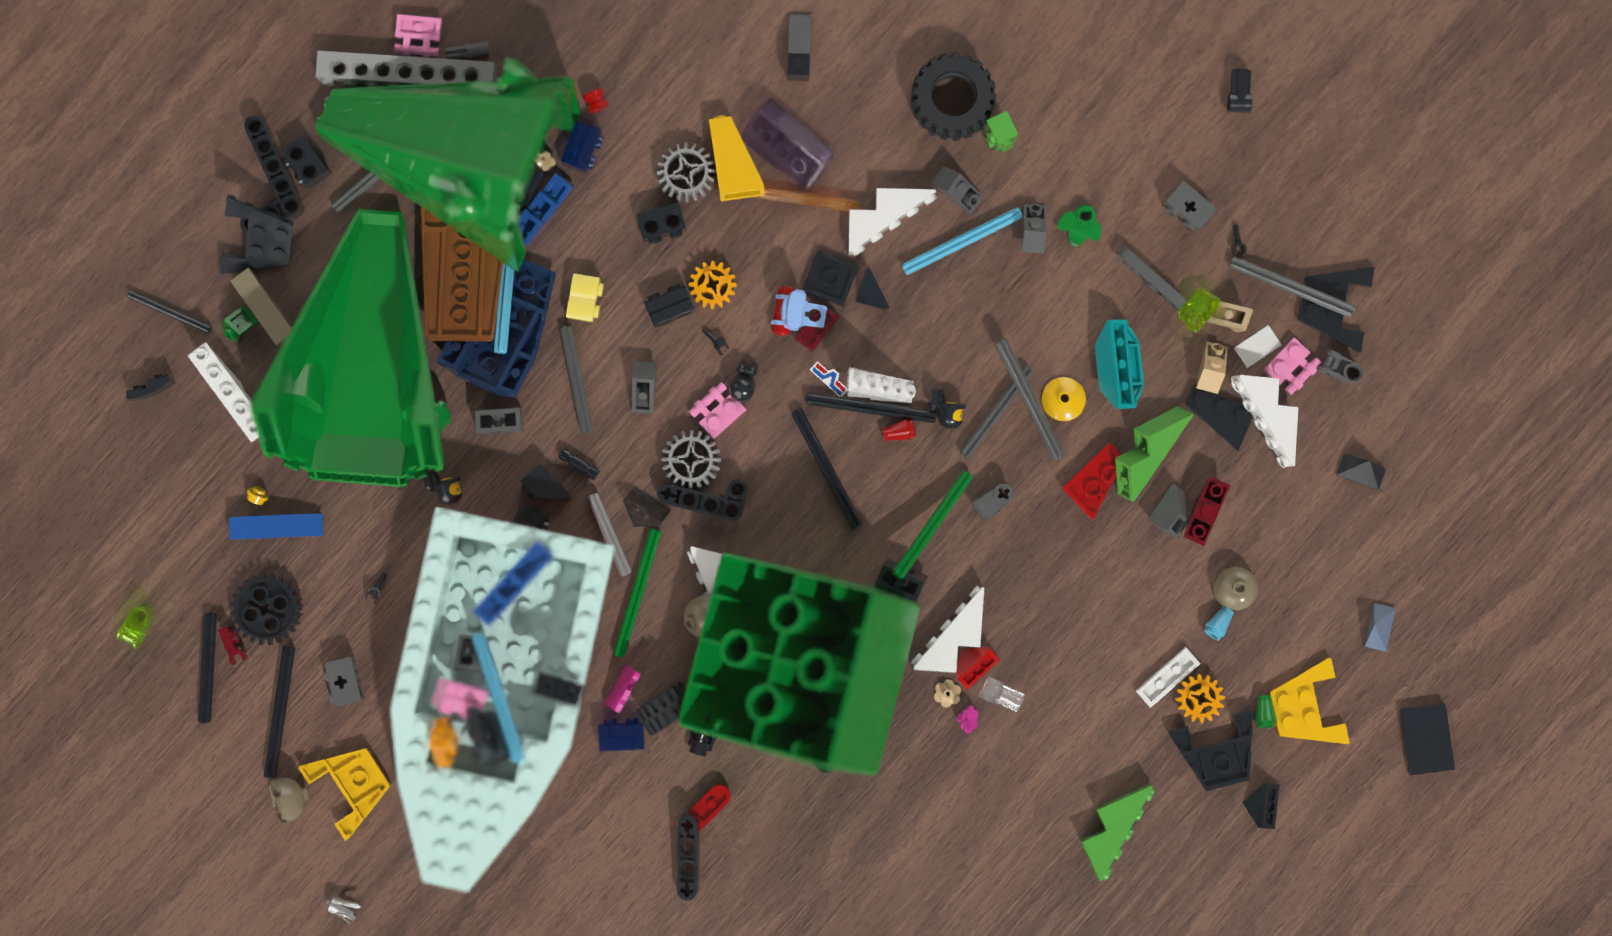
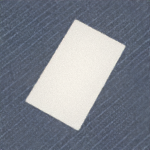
[1234,325,1282,368]

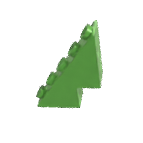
[1115,406,1193,502]
[1080,784,1155,881]

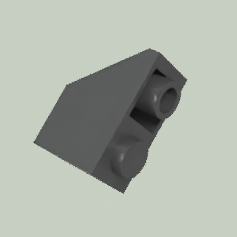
[931,166,983,214]
[1021,204,1047,253]
[1148,483,1189,540]

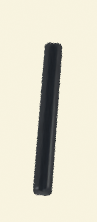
[198,613,217,723]

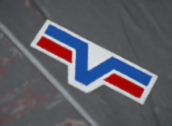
[810,361,848,397]

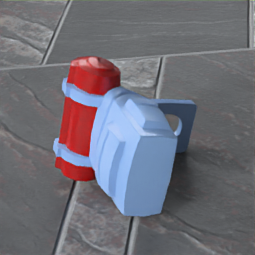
[771,286,827,337]

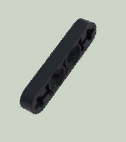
[677,813,700,901]

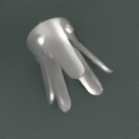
[326,895,361,925]

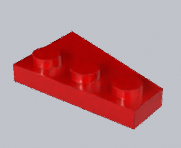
[1061,443,1122,521]

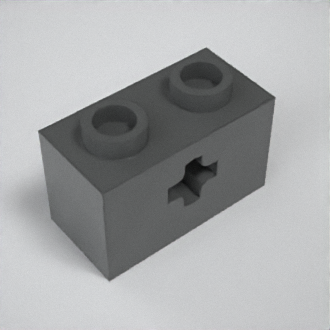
[1164,181,1217,232]
[475,408,524,435]
[323,656,365,707]

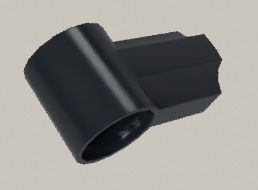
[1227,68,1253,113]
[516,168,545,211]

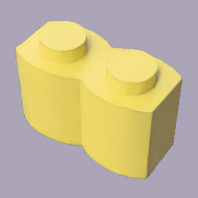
[566,274,604,323]

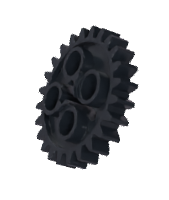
[230,573,304,645]

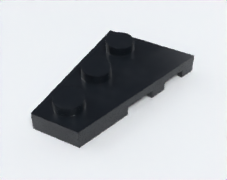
[1185,384,1253,451]

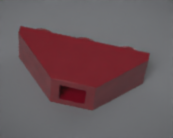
[1183,476,1230,546]

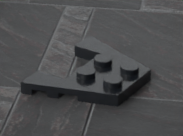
[219,194,293,274]
[1297,267,1375,353]
[1168,709,1254,791]

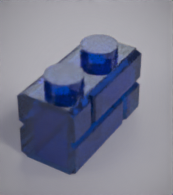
[561,121,605,174]
[598,718,646,752]

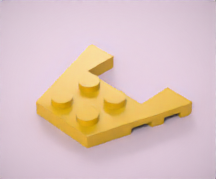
[1269,658,1350,744]
[298,748,391,841]

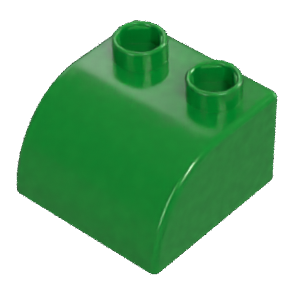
[678,553,920,776]

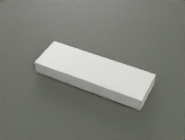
[1135,647,1200,708]

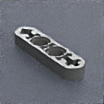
[1116,246,1187,312]

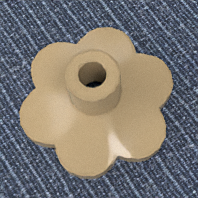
[534,150,556,172]
[934,679,961,708]

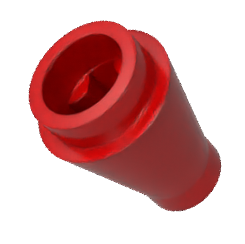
[882,419,916,441]

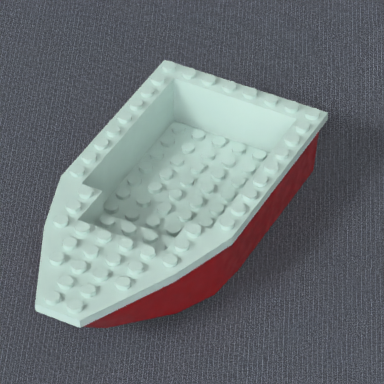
[391,508,615,892]

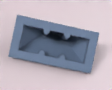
[1364,603,1396,651]

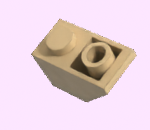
[1196,341,1228,394]

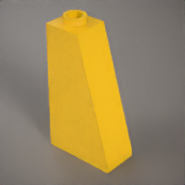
[709,115,765,201]

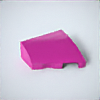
[604,664,641,713]

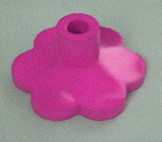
[957,705,978,734]

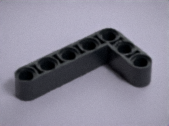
[240,115,305,233]

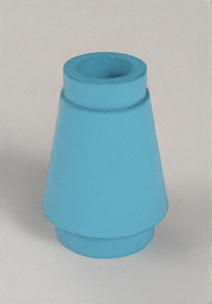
[1204,606,1234,640]

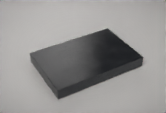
[1400,703,1455,776]

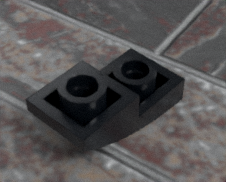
[126,374,175,401]
[531,671,584,707]

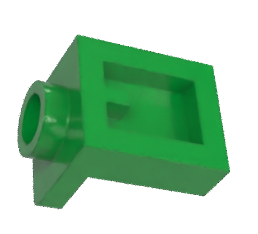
[222,304,259,344]

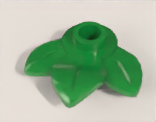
[1057,205,1101,247]

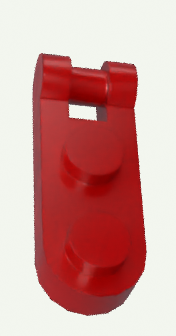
[676,784,731,836]

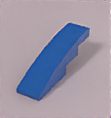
[518,173,575,247]
[228,513,323,540]
[472,541,554,627]

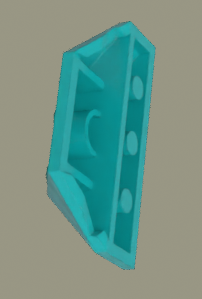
[1095,320,1144,409]

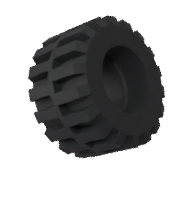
[635,681,686,735]

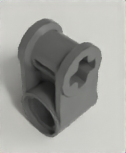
[1318,349,1363,385]
[971,484,1014,522]

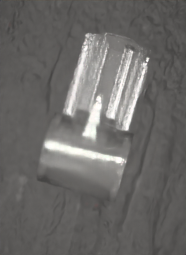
[977,676,1025,712]

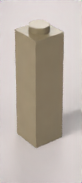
[230,268,293,348]

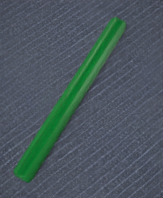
[892,471,972,580]
[613,528,661,657]

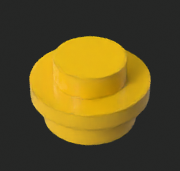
[246,486,269,505]

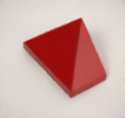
[955,647,1000,690]

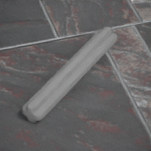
[587,493,631,576]

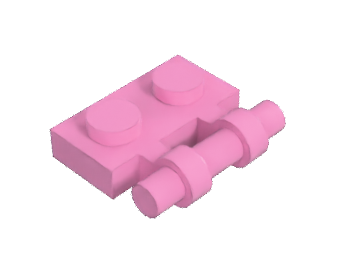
[394,14,442,58]
[1263,338,1321,395]
[689,382,746,439]

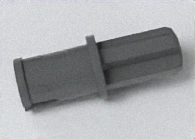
[445,41,490,60]

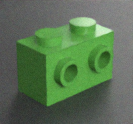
[984,111,1018,153]

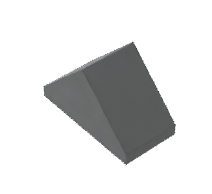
[453,635,481,671]

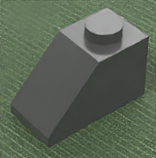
[632,361,657,414]

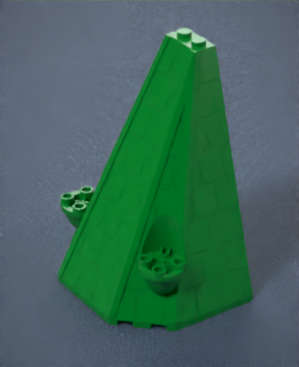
[315,57,581,271]
[250,209,451,487]

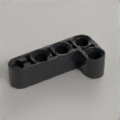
[657,479,748,521]

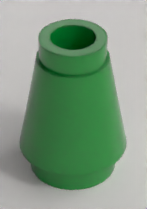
[1255,695,1277,728]

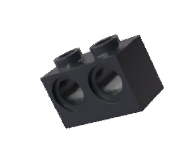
[280,135,331,189]
[636,202,687,244]

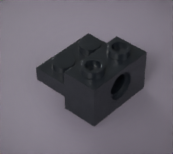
[874,558,928,602]
[467,705,511,767]

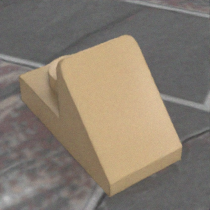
[1206,300,1253,333]

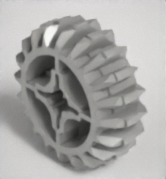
[657,142,716,202]
[661,430,721,490]

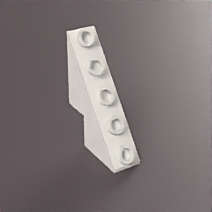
[849,188,937,256]
[188,342,258,442]
[848,368,916,403]
[1231,375,1298,468]
[687,546,723,594]
[911,585,984,673]

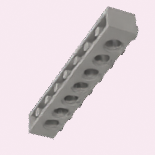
[316,51,497,87]

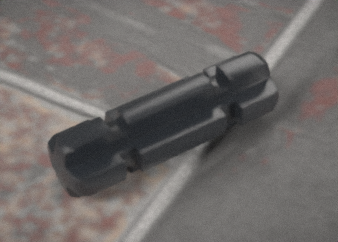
[559,449,600,480]

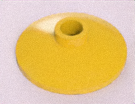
[1041,377,1086,421]

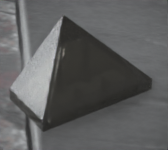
[623,486,671,527]

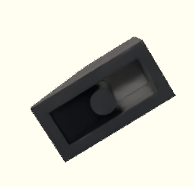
[520,463,572,500]
[512,505,551,532]

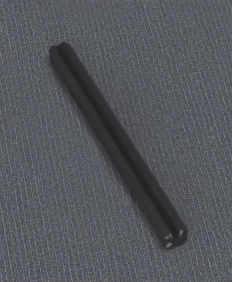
[806,393,937,423]
[792,408,862,529]
[264,646,295,779]

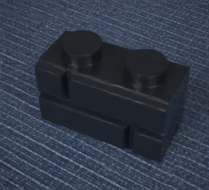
[644,284,696,328]

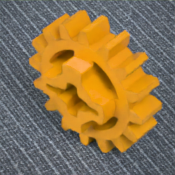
[689,261,737,310]
[1175,674,1225,723]
[429,717,459,767]

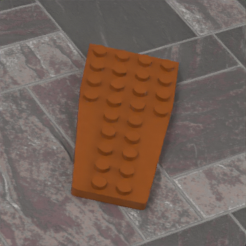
[421,207,503,342]

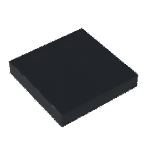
[803,250,859,307]

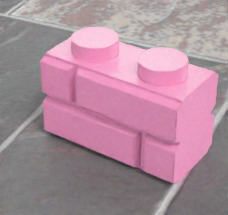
[432,678,488,719]

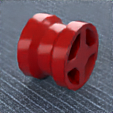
[582,88,609,114]

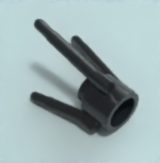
[688,713,717,757]

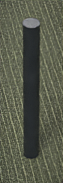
[127,290,212,334]

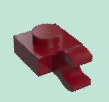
[218,626,248,665]

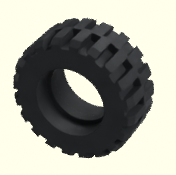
[910,52,996,141]

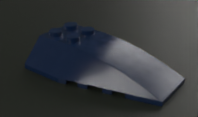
[436,259,556,398]

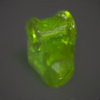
[1178,287,1221,332]
[116,606,154,650]

